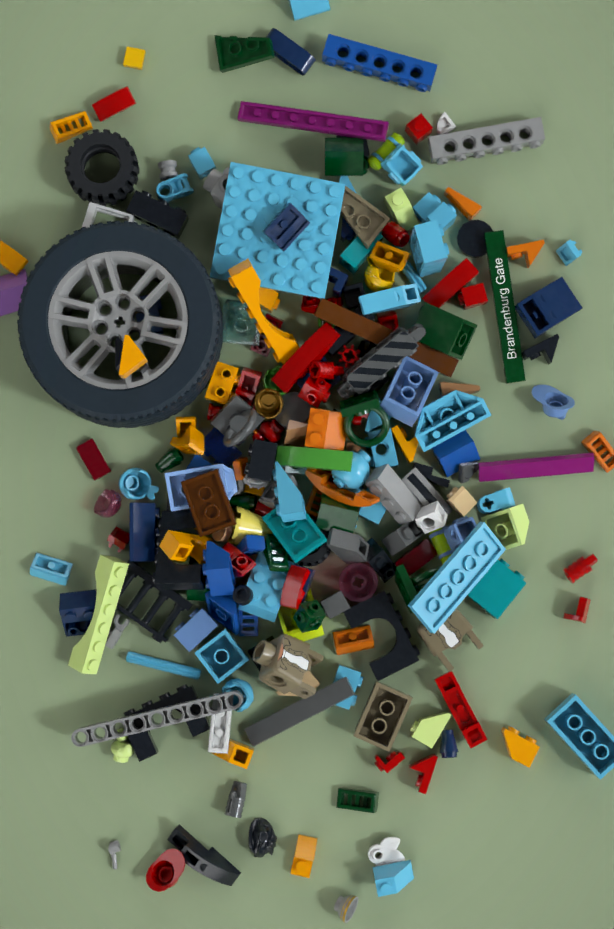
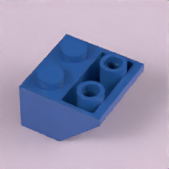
[202,541,235,596]

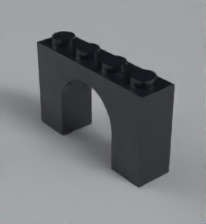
[153,510,210,590]
[343,591,421,681]
[123,684,210,762]

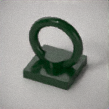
[339,389,390,447]
[394,564,440,614]

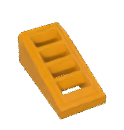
[50,111,93,144]

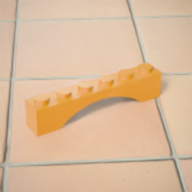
[228,258,300,365]

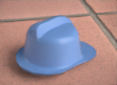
[532,385,575,420]

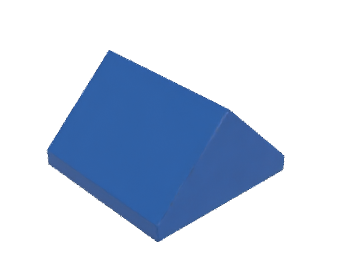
[431,430,480,477]
[205,591,239,636]

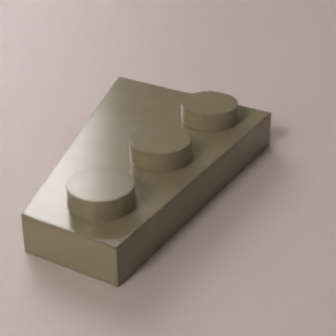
[340,186,390,249]

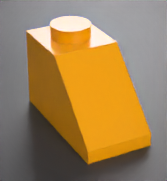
[369,241,411,273]
[259,287,281,313]

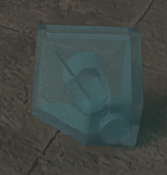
[222,299,262,346]

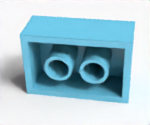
[238,551,296,622]

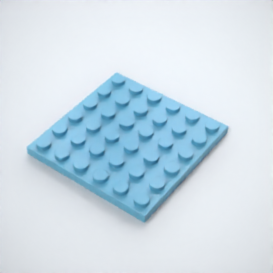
[210,162,346,299]

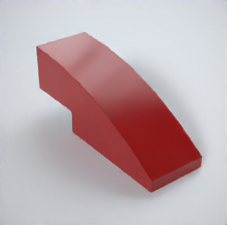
[422,258,479,308]
[235,367,263,407]

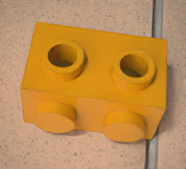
[205,361,241,405]

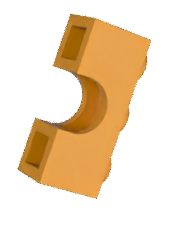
[159,530,217,565]

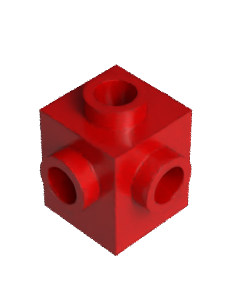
[298,376,331,408]

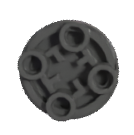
[275,392,312,430]

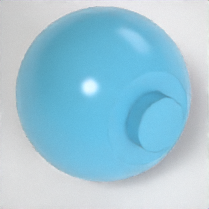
[331,449,371,490]

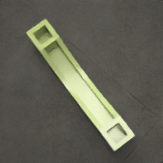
[68,555,129,674]

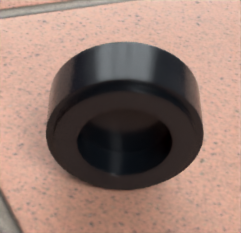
[233,585,253,606]

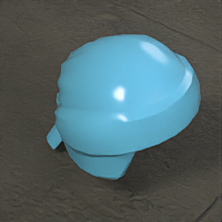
[118,468,159,500]
[222,679,254,712]

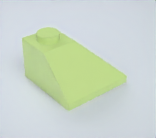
[481,504,529,550]

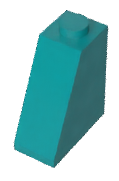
[339,232,383,275]

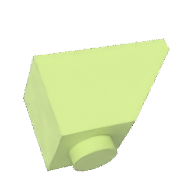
[384,188,419,231]
[410,711,451,749]

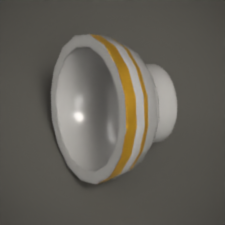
[334,895,358,923]

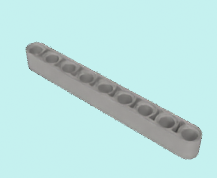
[71,690,243,747]

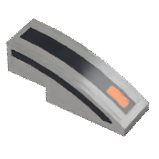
[401,467,453,515]

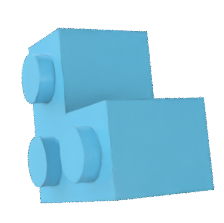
[412,192,457,232]

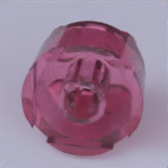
[338,563,378,602]

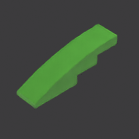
[276,446,353,472]

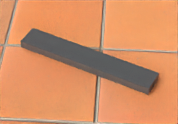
[245,677,355,747]

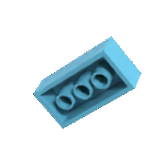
[409,220,449,278]
[544,693,614,780]

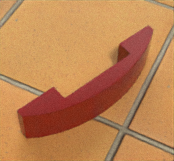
[434,671,488,748]

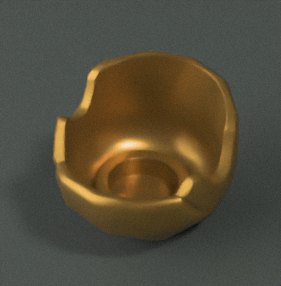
[254,388,283,419]

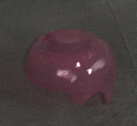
[94,489,122,518]

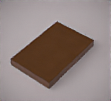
[181,469,237,537]

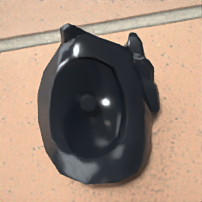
[248,818,277,858]

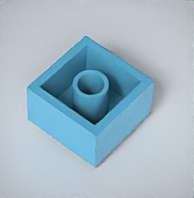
[195,628,249,684]

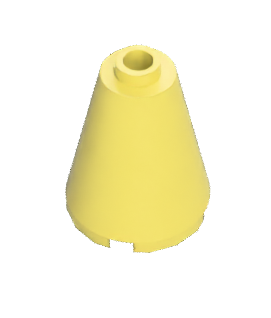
[228,506,273,545]

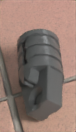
[224,781,247,818]

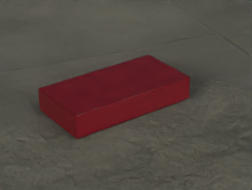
[76,438,112,481]

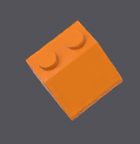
[304,407,346,451]

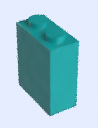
[467,558,526,619]

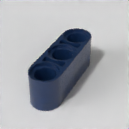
[266,28,316,76]

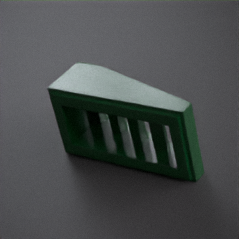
[263,534,289,572]
[336,788,379,813]

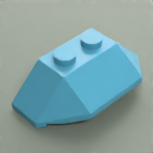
[415,390,492,452]

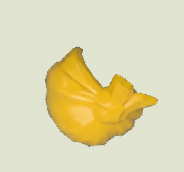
[364,257,395,292]

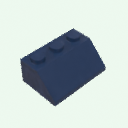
[130,502,160,562]

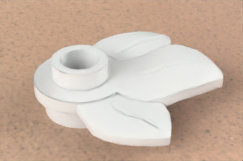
[368,837,405,866]

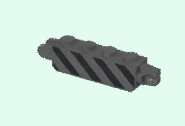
[337,323,426,400]

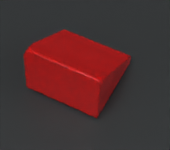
[376,310,399,330]

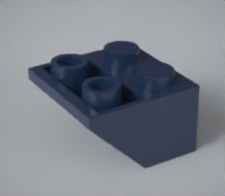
[59,589,97,637]

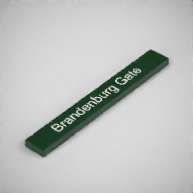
[484,230,526,384]

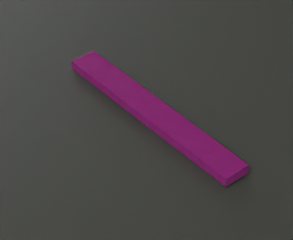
[237,101,389,142]

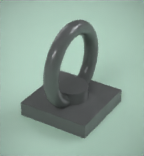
[210,393,264,447]

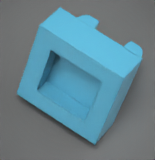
[556,239,582,266]

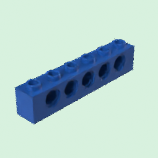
[322,34,437,92]

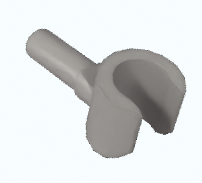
[108,840,121,869]

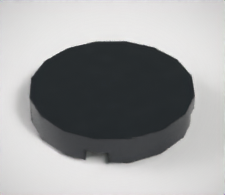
[457,220,493,258]

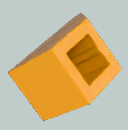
[501,726,540,768]
[212,739,255,769]

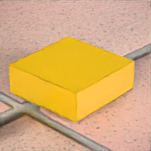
[123,47,146,70]

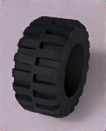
[64,129,139,206]

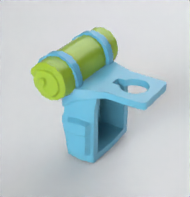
[367,132,423,186]

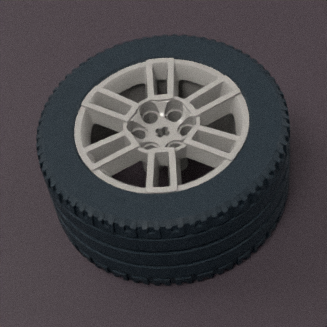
[17,221,223,428]

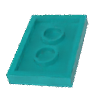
[262,508,327,563]

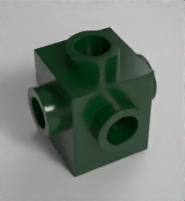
[293,600,326,633]

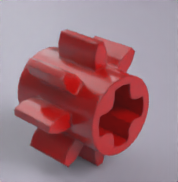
[338,344,360,367]

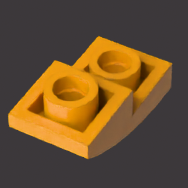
[0,240,29,276]

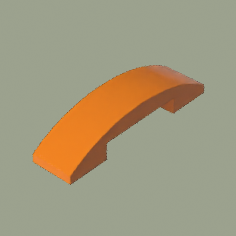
[305,469,380,507]

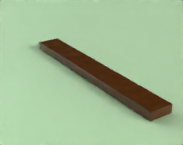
[314,298,459,377]

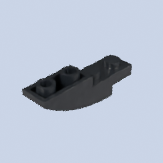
[167,824,241,886]

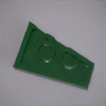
[214,35,275,73]

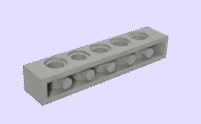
[428,117,545,165]

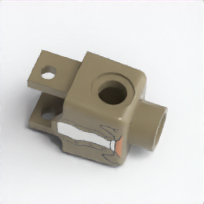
[417,608,483,672]
[253,634,324,699]

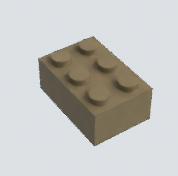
[353,681,413,752]

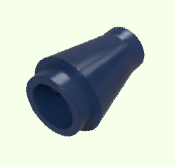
[439,730,459,758]

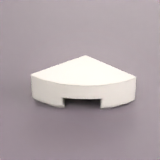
[437,112,456,135]

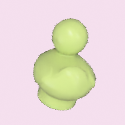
[111,728,134,763]

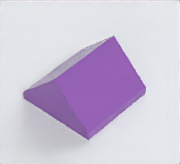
[0,269,28,316]

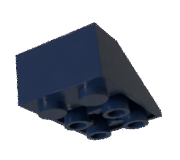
[515,277,583,339]

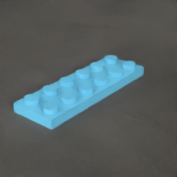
[408,522,506,634]

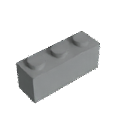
[365,464,423,525]

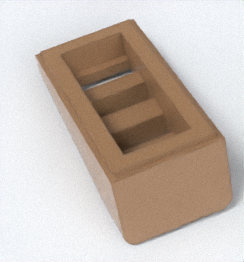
[439,382,480,397]

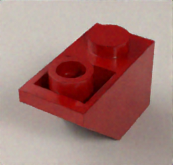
[222,542,256,577]

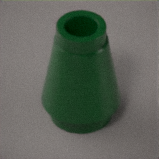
[155,447,184,474]
[229,493,257,511]

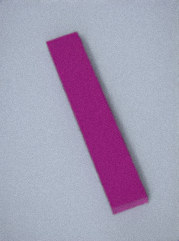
[478,453,594,482]

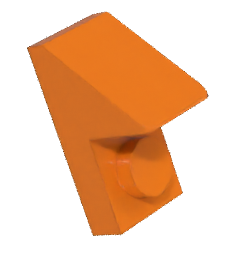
[506,240,545,268]

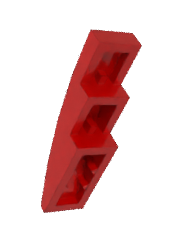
[271,322,341,393]

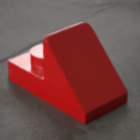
[409,754,438,794]

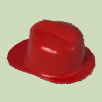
[146,848,185,892]

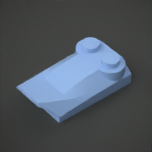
[164,464,238,511]

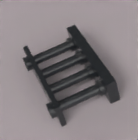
[116,560,193,643]

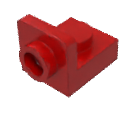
[374,750,405,773]

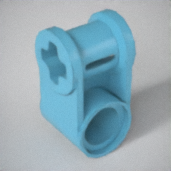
[156,173,194,202]
[477,487,516,514]

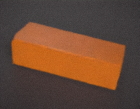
[332,625,374,655]

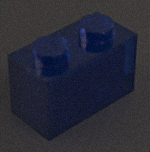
[204,427,243,468]

